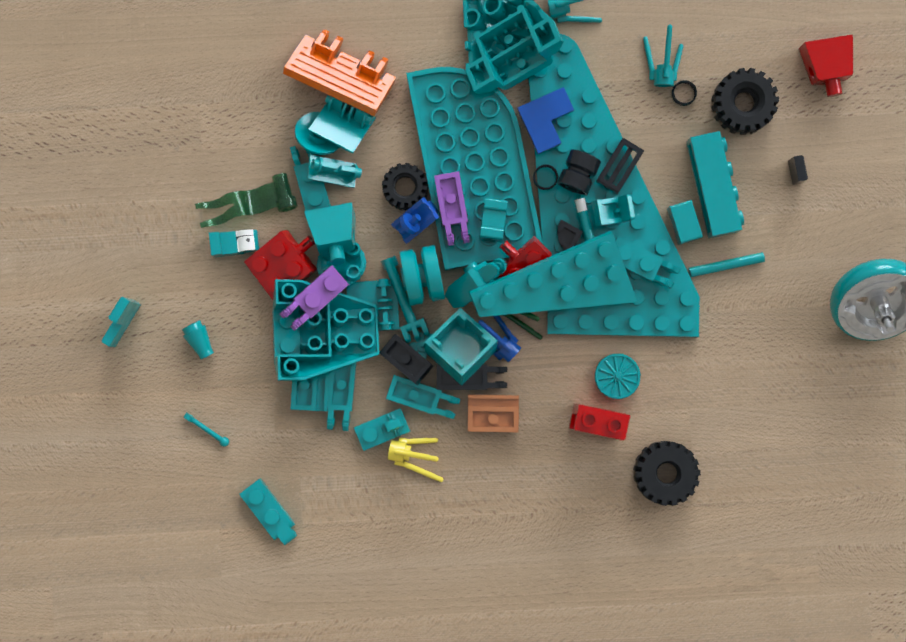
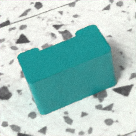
[480,198,508,242]
[667,200,703,245]

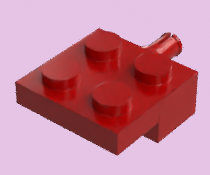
[244,230,317,300]
[499,236,552,278]

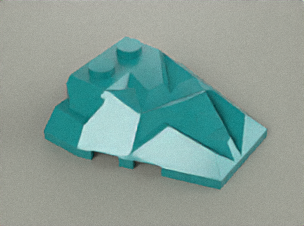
[463,0,564,94]

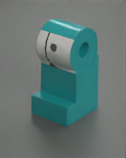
[209,229,259,258]

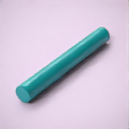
[688,252,765,277]

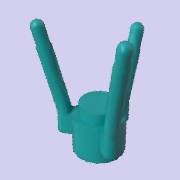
[547,0,602,23]
[643,24,684,87]

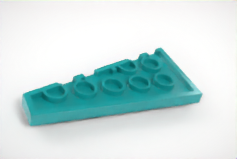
[469,231,637,317]

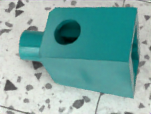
[304,202,356,265]

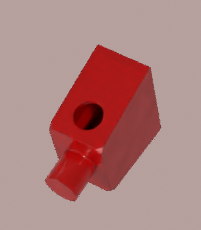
[799,34,853,97]

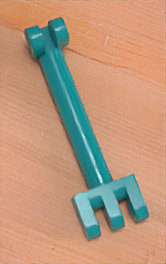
[381,256,430,343]

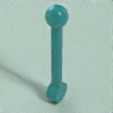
[183,412,229,447]

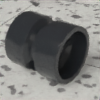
[557,149,601,196]

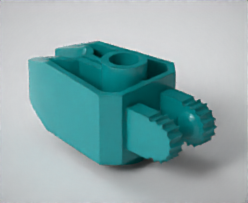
[445,258,507,308]

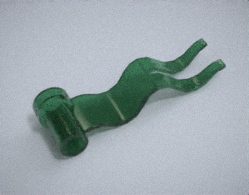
[195,173,298,228]

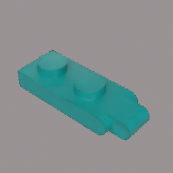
[239,478,297,545]

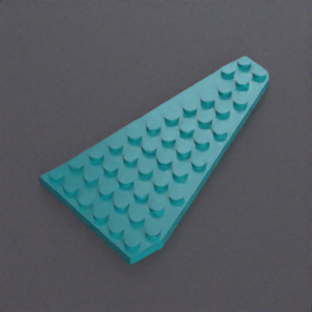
[528,34,700,337]

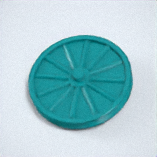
[595,354,641,399]

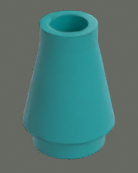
[182,320,214,359]

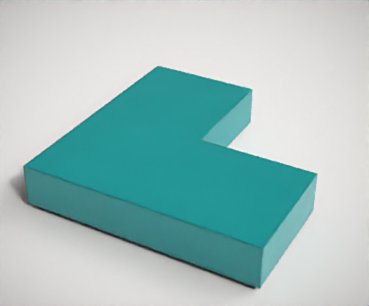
[102,297,141,347]

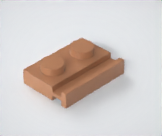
[468,395,519,432]

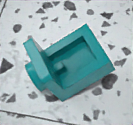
[592,194,635,227]

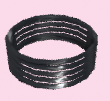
[671,80,697,106]
[533,164,558,190]

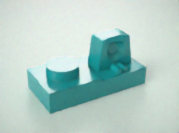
[354,408,410,451]

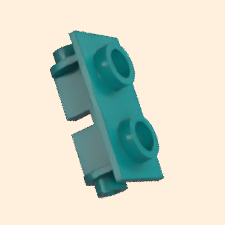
[307,154,362,188]

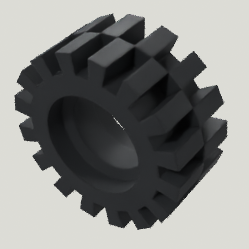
[382,163,428,211]

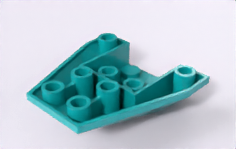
[272,279,380,381]

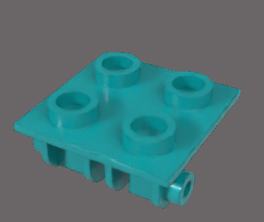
[308,95,376,154]
[346,279,400,331]

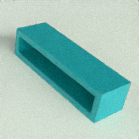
[686,131,744,239]

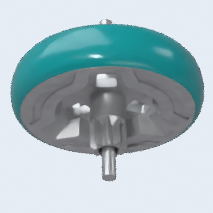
[830,259,906,341]

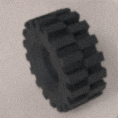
[711,68,779,135]
[633,441,701,506]

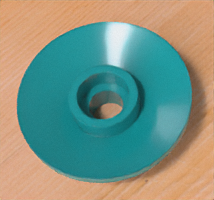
[295,112,340,155]

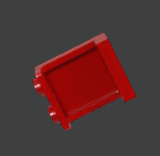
[569,404,631,440]

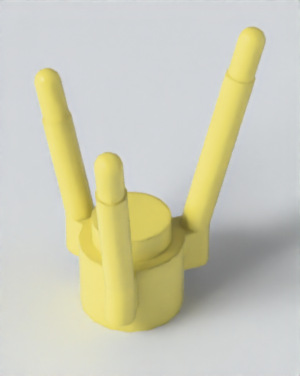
[388,437,443,482]

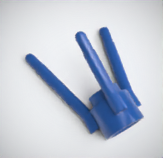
[478,315,521,362]

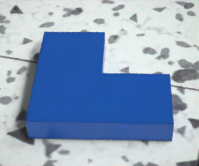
[517,87,574,155]

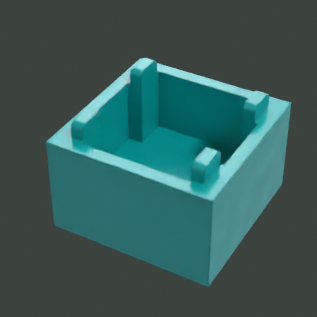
[425,307,498,386]

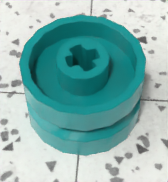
[400,245,445,306]

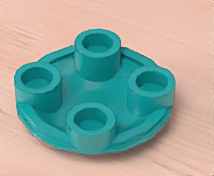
[316,242,367,285]

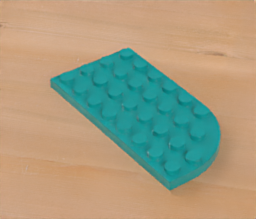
[406,67,543,270]

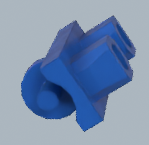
[391,197,439,244]

